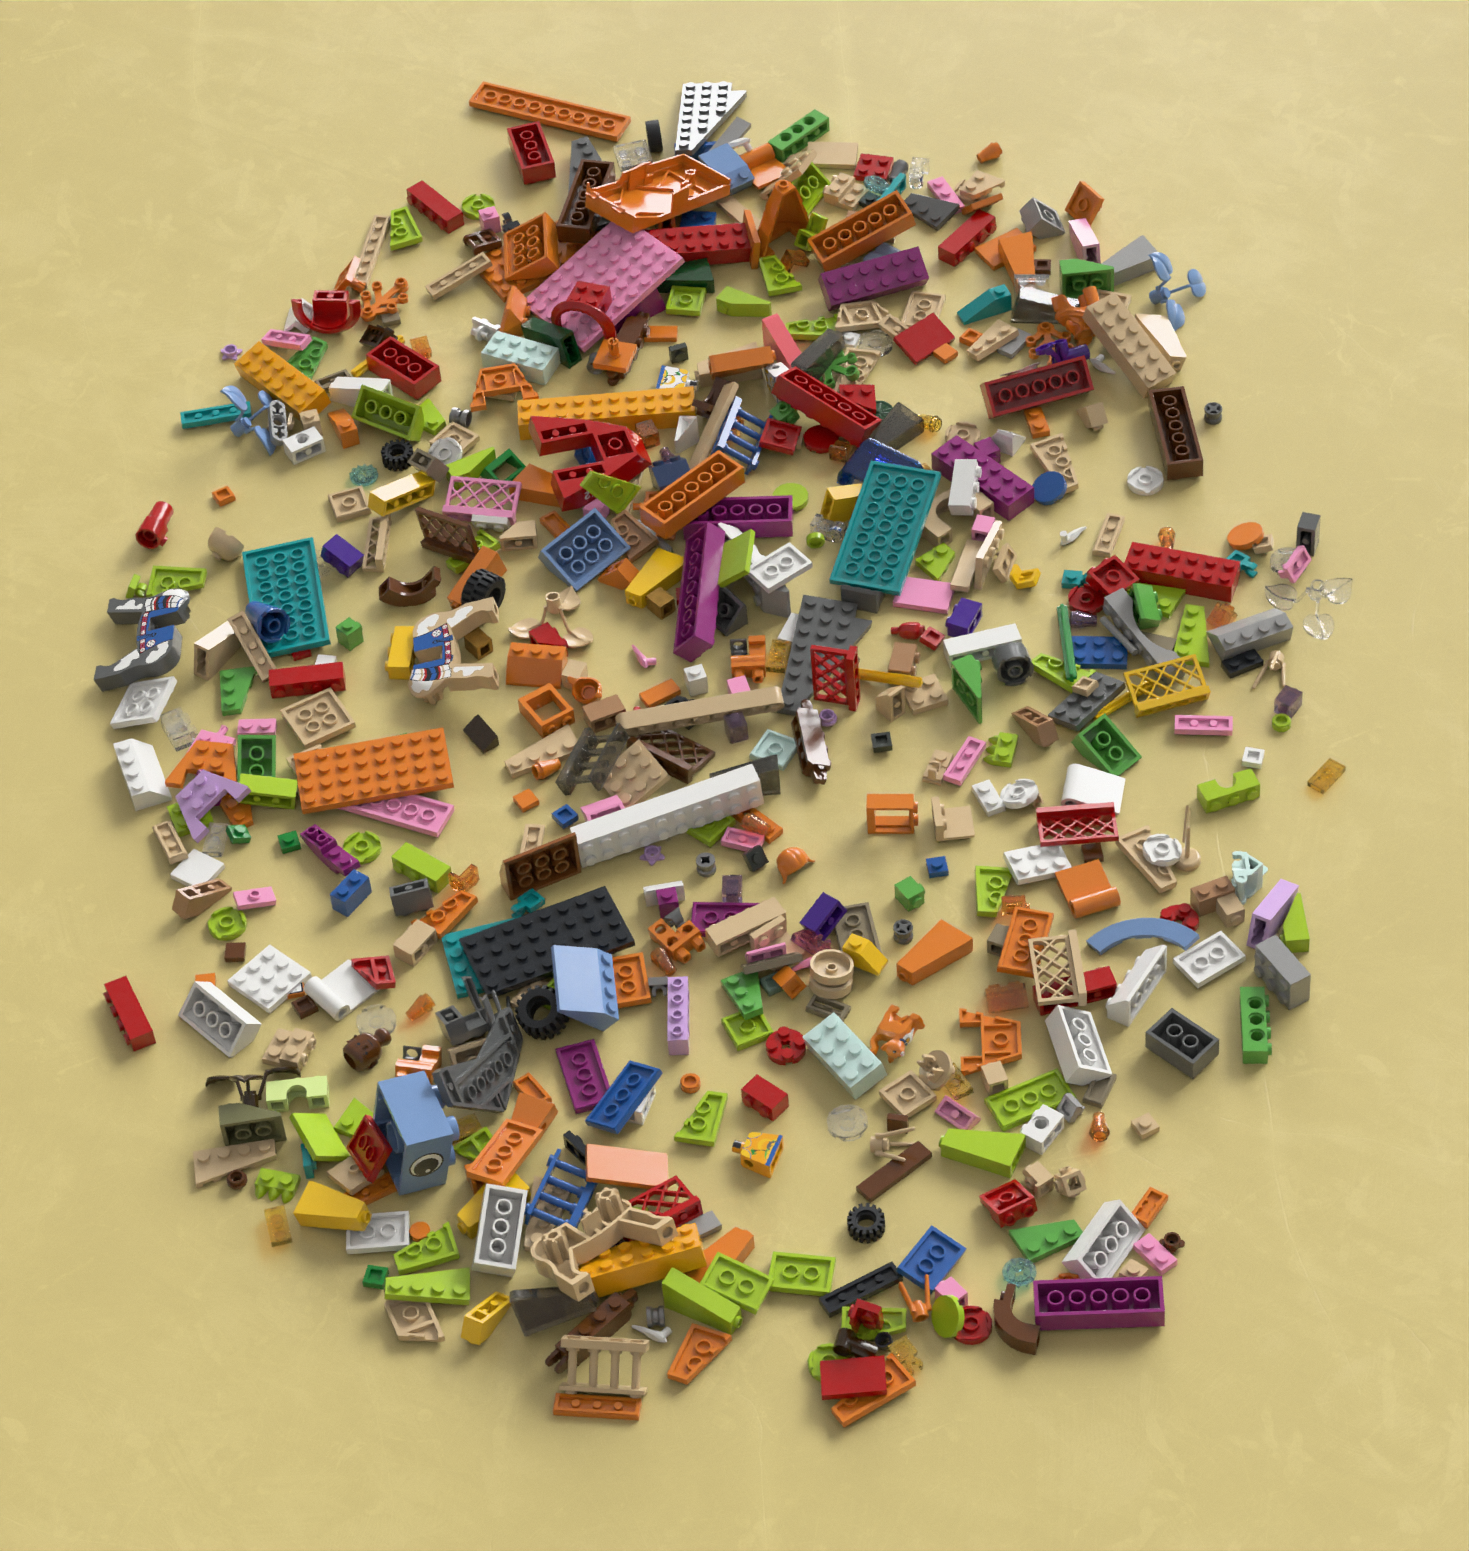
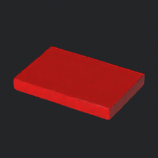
[893,312,955,365]
[346,1114,393,1183]
[820,1355,887,1400]

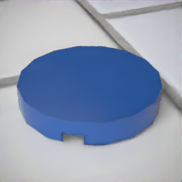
[1032,471,1067,505]

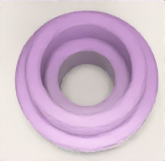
[819,709,837,727]

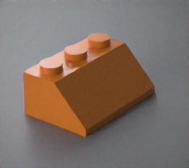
[506,642,568,689]

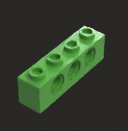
[768,109,830,163]
[1240,987,1272,1064]

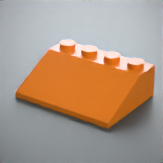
[503,212,559,281]

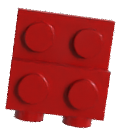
[1085,555,1140,596]
[979,1179,1038,1228]

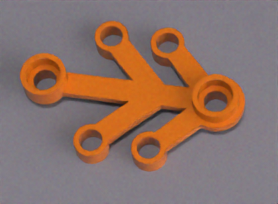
[360,277,409,322]
[1026,322,1074,365]

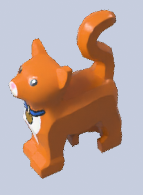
[870,1004,925,1063]

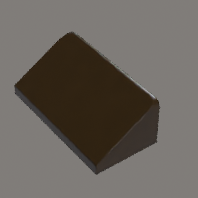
[463,714,499,753]

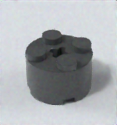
[992,642,1034,686]

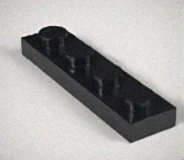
[819,1261,903,1318]

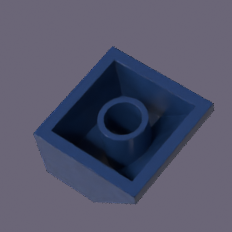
[648,455,690,491]

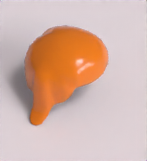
[567,676,602,705]
[776,847,815,884]

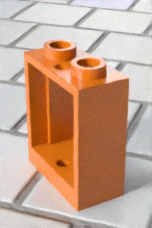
[518,683,575,738]
[866,794,919,834]

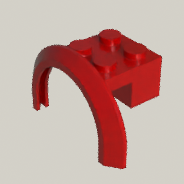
[551,281,617,340]
[291,290,361,334]

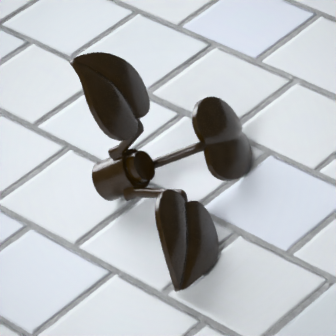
[205,1066,301,1107]

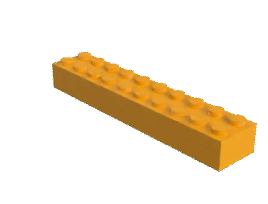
[517,386,696,440]

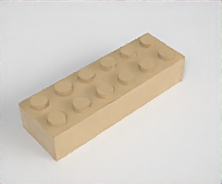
[1082,292,1176,399]

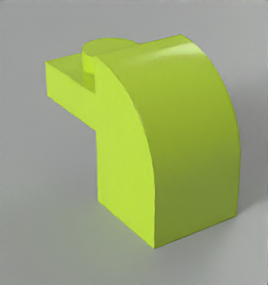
[794,212,828,251]

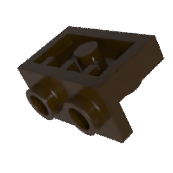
[359,324,398,348]

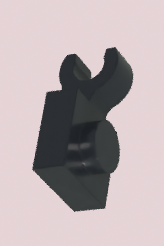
[502,212,520,233]

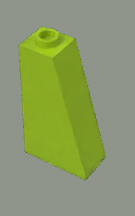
[939,1128,1026,1179]
[662,1267,743,1335]

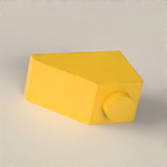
[842,933,888,976]

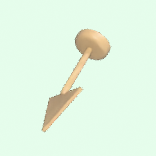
[1174,806,1201,871]

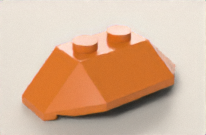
[499,286,531,337]

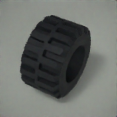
[461,569,506,609]
[515,985,569,1040]

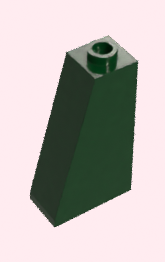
[657,258,715,293]
[521,317,582,369]

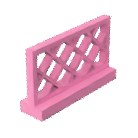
[442,476,522,526]

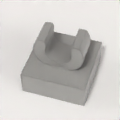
[648,976,668,997]
[1057,1093,1085,1123]

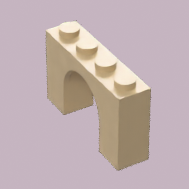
[921,489,994,547]

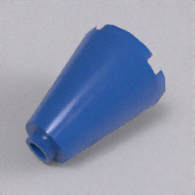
[245,601,290,643]

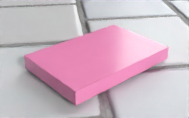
[893,577,955,614]

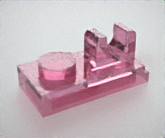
[790,929,832,955]

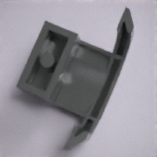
[435,976,495,1046]

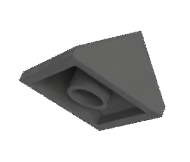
[840,585,885,614]
[715,587,748,636]

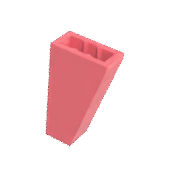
[762,313,808,374]

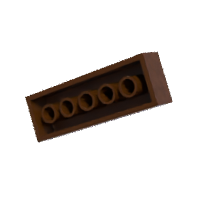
[556,159,616,244]
[1148,386,1204,480]

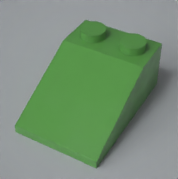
[1059,259,1114,300]
[951,654,982,724]
[1071,713,1142,776]
[237,735,276,783]

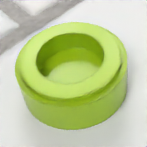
[806,532,825,549]
[1272,714,1291,732]

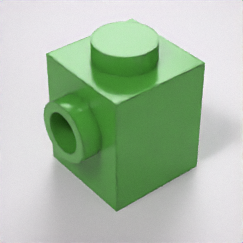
[335,617,364,651]
[894,876,925,912]

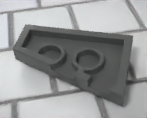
[904,193,960,231]

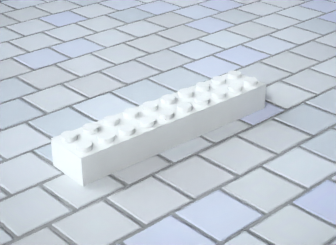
[570,764,764,868]

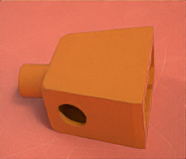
[511,1092,558,1134]

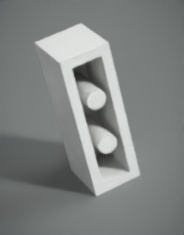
[948,459,982,515]

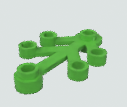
[807,348,860,389]

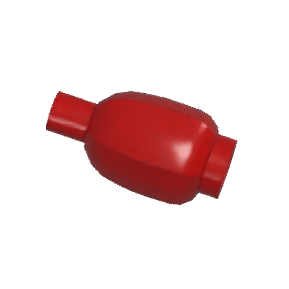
[891,622,926,640]

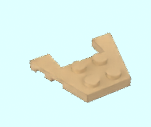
[759,149,817,200]

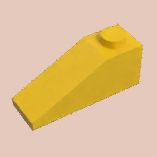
[461,1291,514,1345]

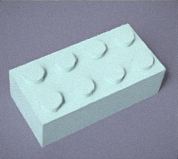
[481,331,561,386]
[803,1012,887,1100]

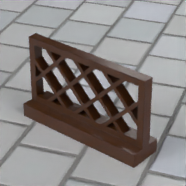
[415,507,481,564]
[627,729,715,784]

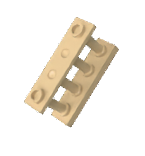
[559,1335,650,1398]

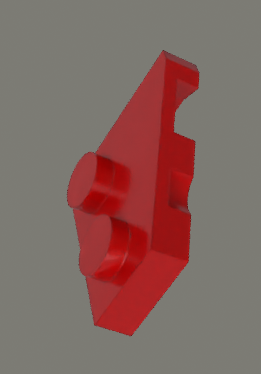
[839,384,876,414]
[351,955,396,990]

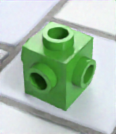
[769,401,800,424]

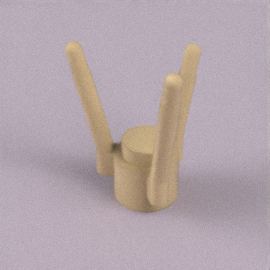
[1252,651,1286,689]
[870,1127,915,1162]

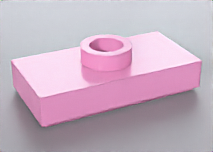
[233,887,276,910]

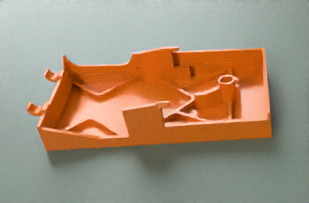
[585,154,731,234]

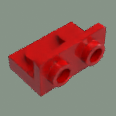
[848,1298,884,1334]

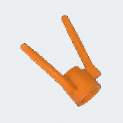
[898,1274,932,1322]

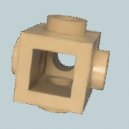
[1054,1166,1087,1198]

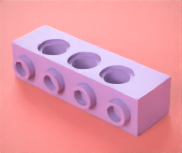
[667,976,690,1055]

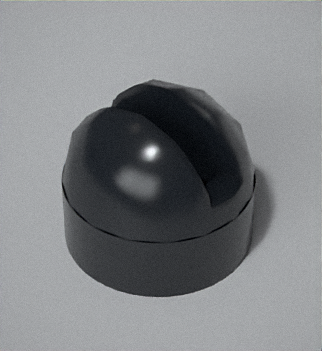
[875,1332,893,1351]

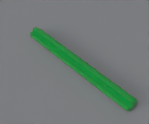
[1057,603,1077,682]

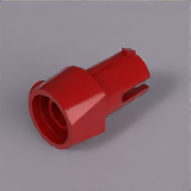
[135,501,174,549]

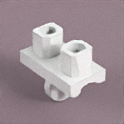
[470,317,500,342]

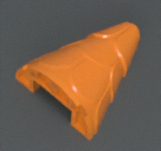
[757,180,809,258]

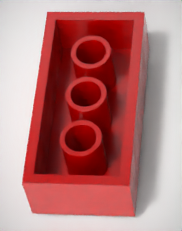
[507,121,556,185]
[366,336,442,400]

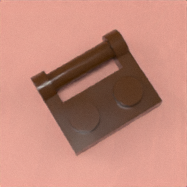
[463,228,502,256]

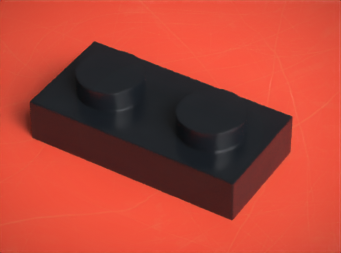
[1221,649,1264,679]
[563,1130,586,1166]

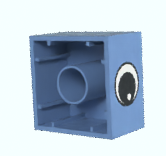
[373,1071,460,1196]

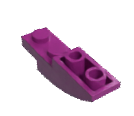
[300,824,361,877]

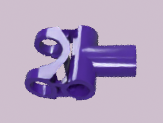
[1035,339,1090,364]

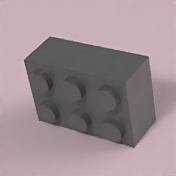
[1145,1008,1219,1079]

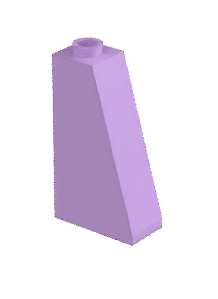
[1246,879,1299,949]

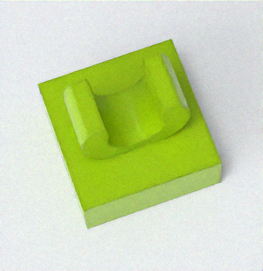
[125,574,147,599]

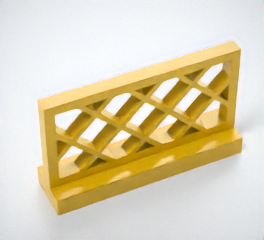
[1123,654,1211,718]

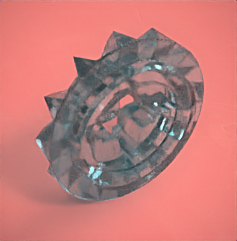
[863,175,889,195]
[349,464,378,486]
[1002,1258,1037,1289]

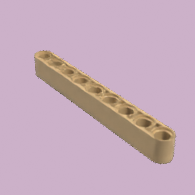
[615,686,785,737]

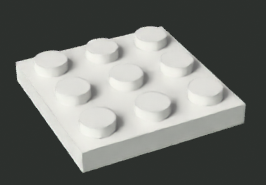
[110,676,177,729]
[227,945,312,1014]

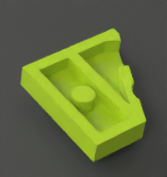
[915,542,955,581]

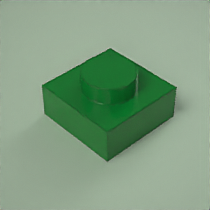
[226,824,251,844]
[277,830,301,854]
[362,1265,389,1290]

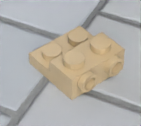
[823,172,870,211]
[262,1028,316,1071]

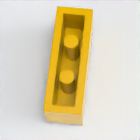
[385,626,416,680]

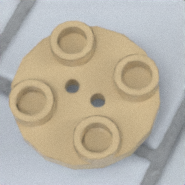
[917,1050,955,1091]

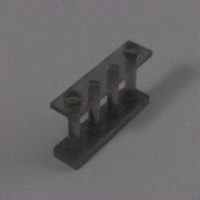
[555,723,629,796]

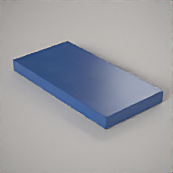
[585,1060,663,1135]

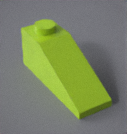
[716,286,772,317]
[446,447,496,491]
[1279,893,1310,953]

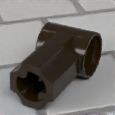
[833,1328,878,1358]

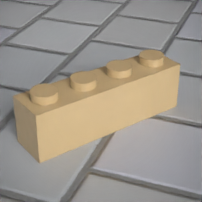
[705,897,787,957]

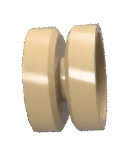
[809,949,854,999]

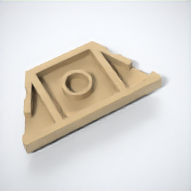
[835,300,899,333]
[384,1300,445,1342]

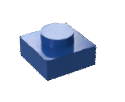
[551,804,579,829]
[926,856,949,879]

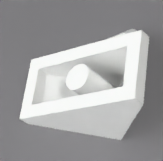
[674,416,699,453]
[991,429,1026,456]

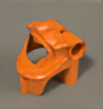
[1051,286,1100,346]

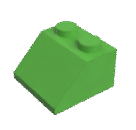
[1129,583,1163,630]

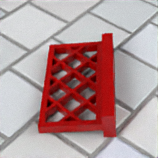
[810,645,861,712]
[1036,802,1119,847]
[623,1175,703,1242]

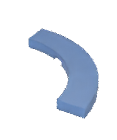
[1086,918,1200,955]

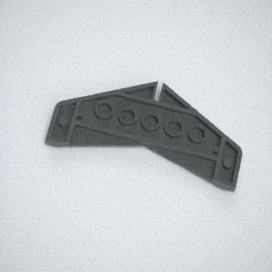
[432,1007,523,1113]

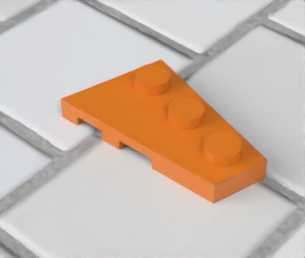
[411,890,478,940]
[667,1323,732,1385]

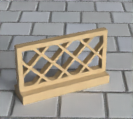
[1028,930,1087,1006]

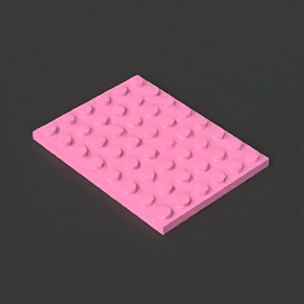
[526,222,685,353]

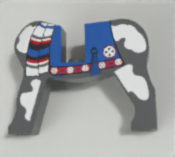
[94,588,191,692]

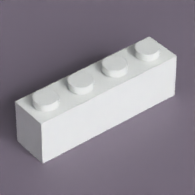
[943,623,1022,668]

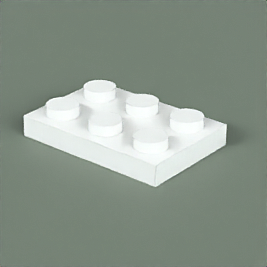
[747,542,813,594]
[1003,845,1072,885]
[1173,931,1246,989]
[346,1211,410,1254]

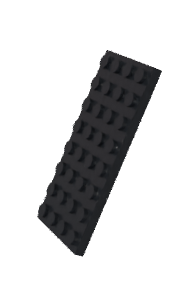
[459,886,635,999]

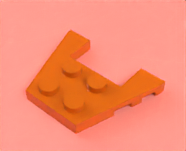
[470,363,539,412]
[165,740,237,789]
[959,1008,1022,1076]

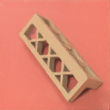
[362,514,392,572]

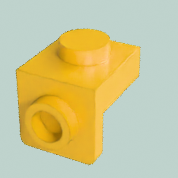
[1009,564,1041,589]

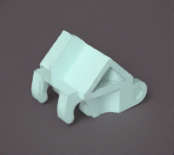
[1231,851,1268,905]

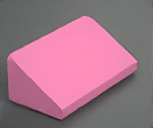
[745,942,786,963]
[934,1095,981,1130]

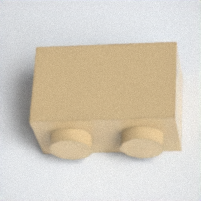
[393,919,438,967]

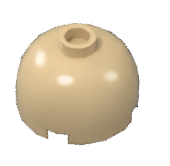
[208,527,244,561]

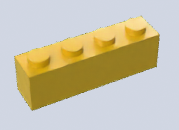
[368,471,436,516]

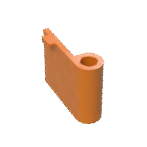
[739,143,786,190]
[1054,859,1121,919]

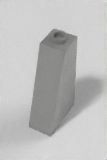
[1102,235,1158,286]

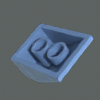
[698,143,755,195]

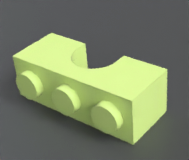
[266,1075,330,1112]

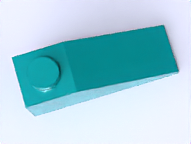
[957,284,1012,325]

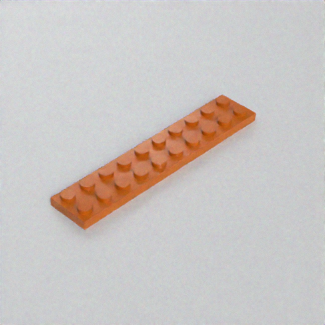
[469,81,631,142]

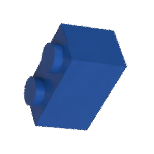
[330,869,372,917]

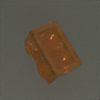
[984,981,1029,1014]

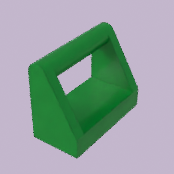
[480,448,526,489]

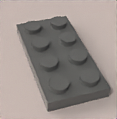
[1048,672,1126,732]

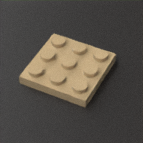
[280,687,356,750]
[595,739,671,808]

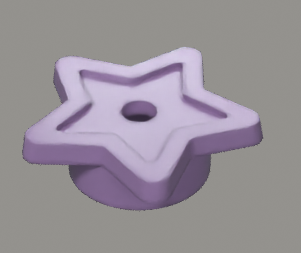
[220,344,242,361]
[640,845,665,866]

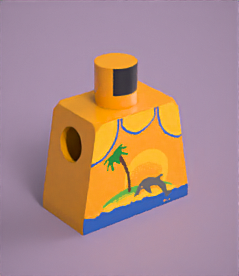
[732,1132,784,1178]

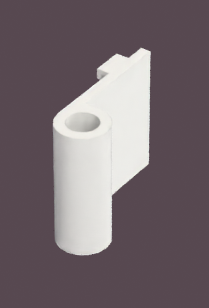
[1061,764,1125,815]
[303,959,380,1021]

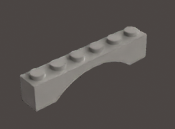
[1103,588,1186,685]

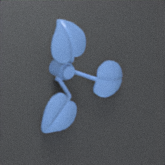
[1148,252,1206,331]
[220,386,279,456]

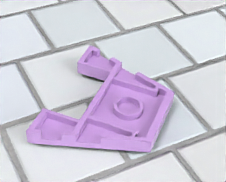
[175,770,251,843]

